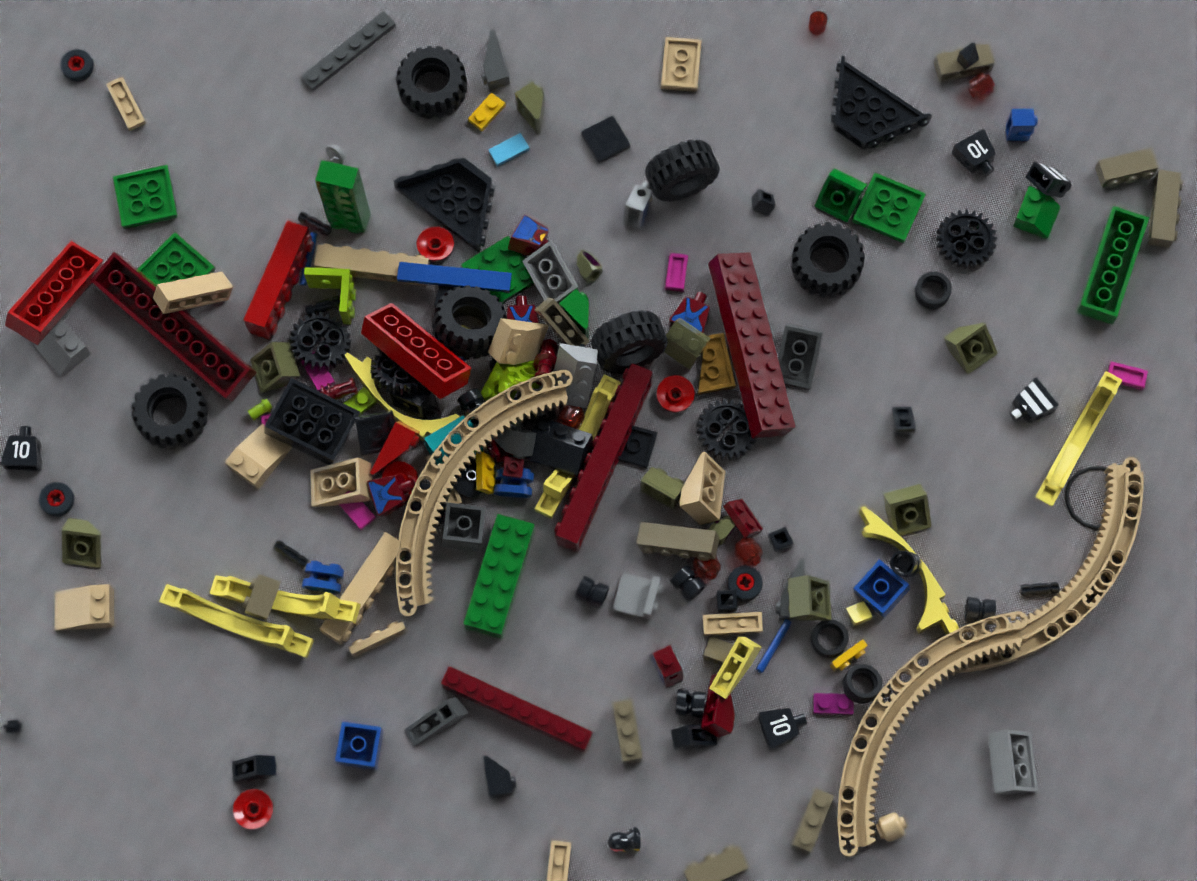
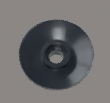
[451,461,483,497]

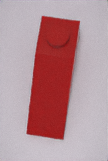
[370,421,420,475]

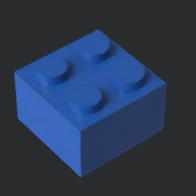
[853,559,910,618]
[335,722,384,770]

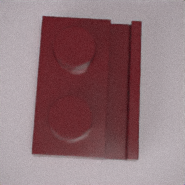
[723,498,764,538]

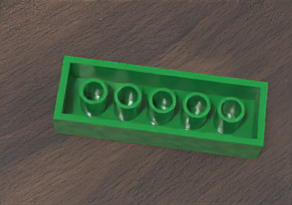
[315,160,371,234]
[1076,206,1149,325]
[463,514,536,639]

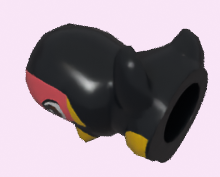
[608,826,641,852]

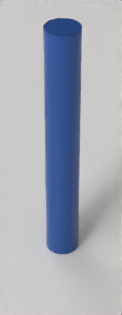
[299,232,318,286]
[756,619,792,673]

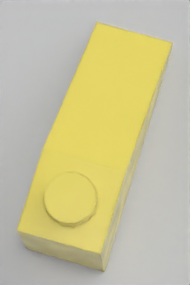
[709,637,762,699]

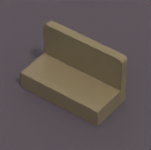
[703,637,734,665]

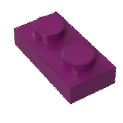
[813,693,854,715]

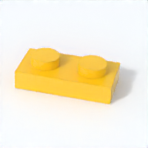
[468,92,506,132]
[476,452,495,495]
[830,639,868,672]

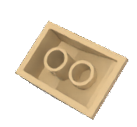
[488,318,549,365]
[225,424,292,490]
[679,452,725,525]
[310,457,373,507]
[55,584,114,631]

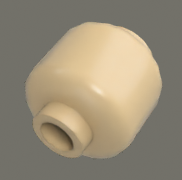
[876,812,908,842]

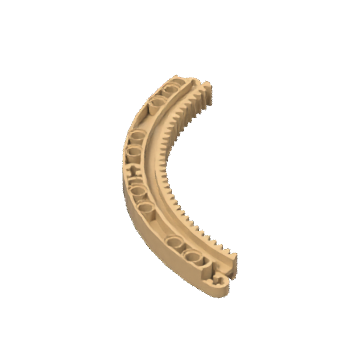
[396,370,573,616]
[954,457,1144,673]
[837,611,1028,857]

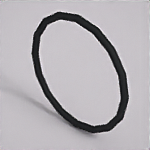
[1065,466,1130,530]

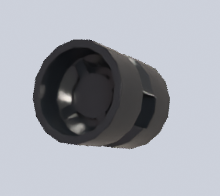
[457,388,484,424]
[890,550,922,577]
[670,565,707,602]
[575,576,610,610]
[964,597,996,625]
[675,689,705,718]

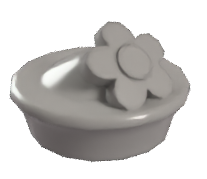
[326,144,345,164]

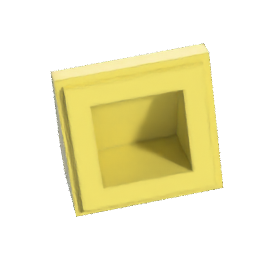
[846,601,873,626]

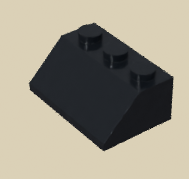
[525,417,594,477]

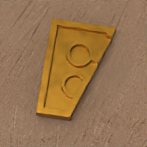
[698,333,736,395]

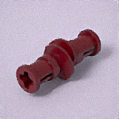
[533,339,557,386]
[320,378,358,400]

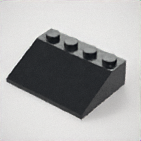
[264,378,360,465]

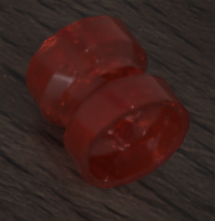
[808,11,828,35]

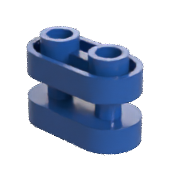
[494,467,534,498]
[302,561,345,594]

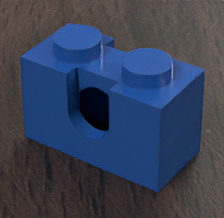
[1005,108,1038,141]

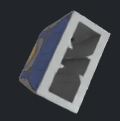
[623,182,653,230]

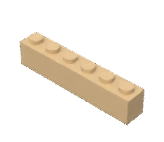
[314,244,430,286]
[320,532,407,645]

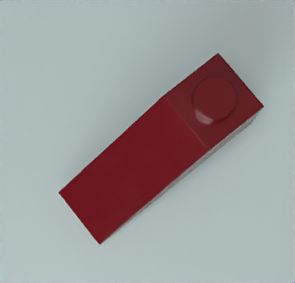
[701,674,735,738]

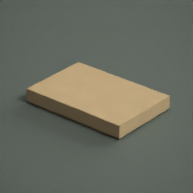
[661,37,702,92]

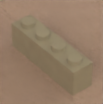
[1147,169,1183,248]
[636,522,720,561]

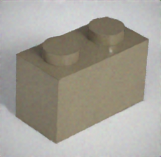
[243,574,281,621]

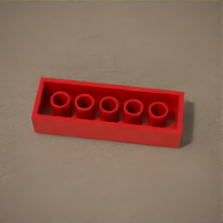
[243,220,314,340]
[5,241,103,345]
[361,303,471,399]

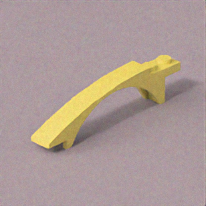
[345,353,460,442]
[1035,371,1122,507]
[535,374,621,519]
[859,506,959,635]
[210,575,361,624]
[159,584,314,659]

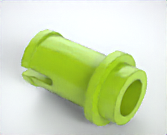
[247,399,273,420]

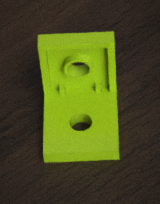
[304,267,357,325]
[481,361,541,401]

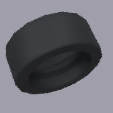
[915,271,952,309]
[810,619,849,658]
[842,664,883,704]

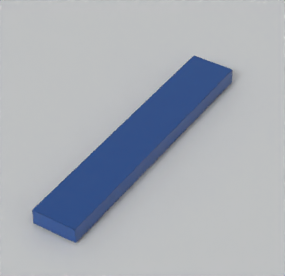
[397,262,512,293]

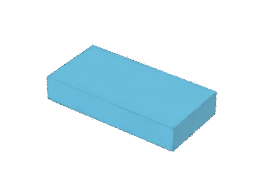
[488,133,530,167]

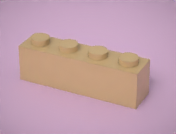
[153,272,233,314]

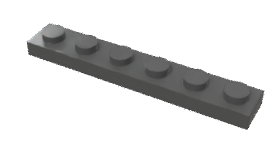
[300,11,396,92]

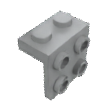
[613,573,663,620]

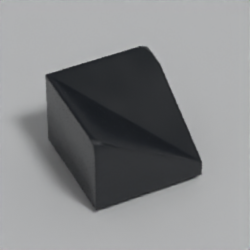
[957,42,979,70]
[751,188,775,216]
[767,526,794,552]
[717,590,738,612]

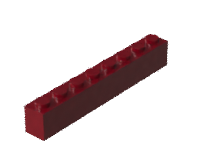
[440,666,593,753]

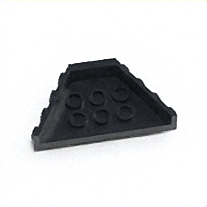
[831,55,932,150]
[393,157,495,253]

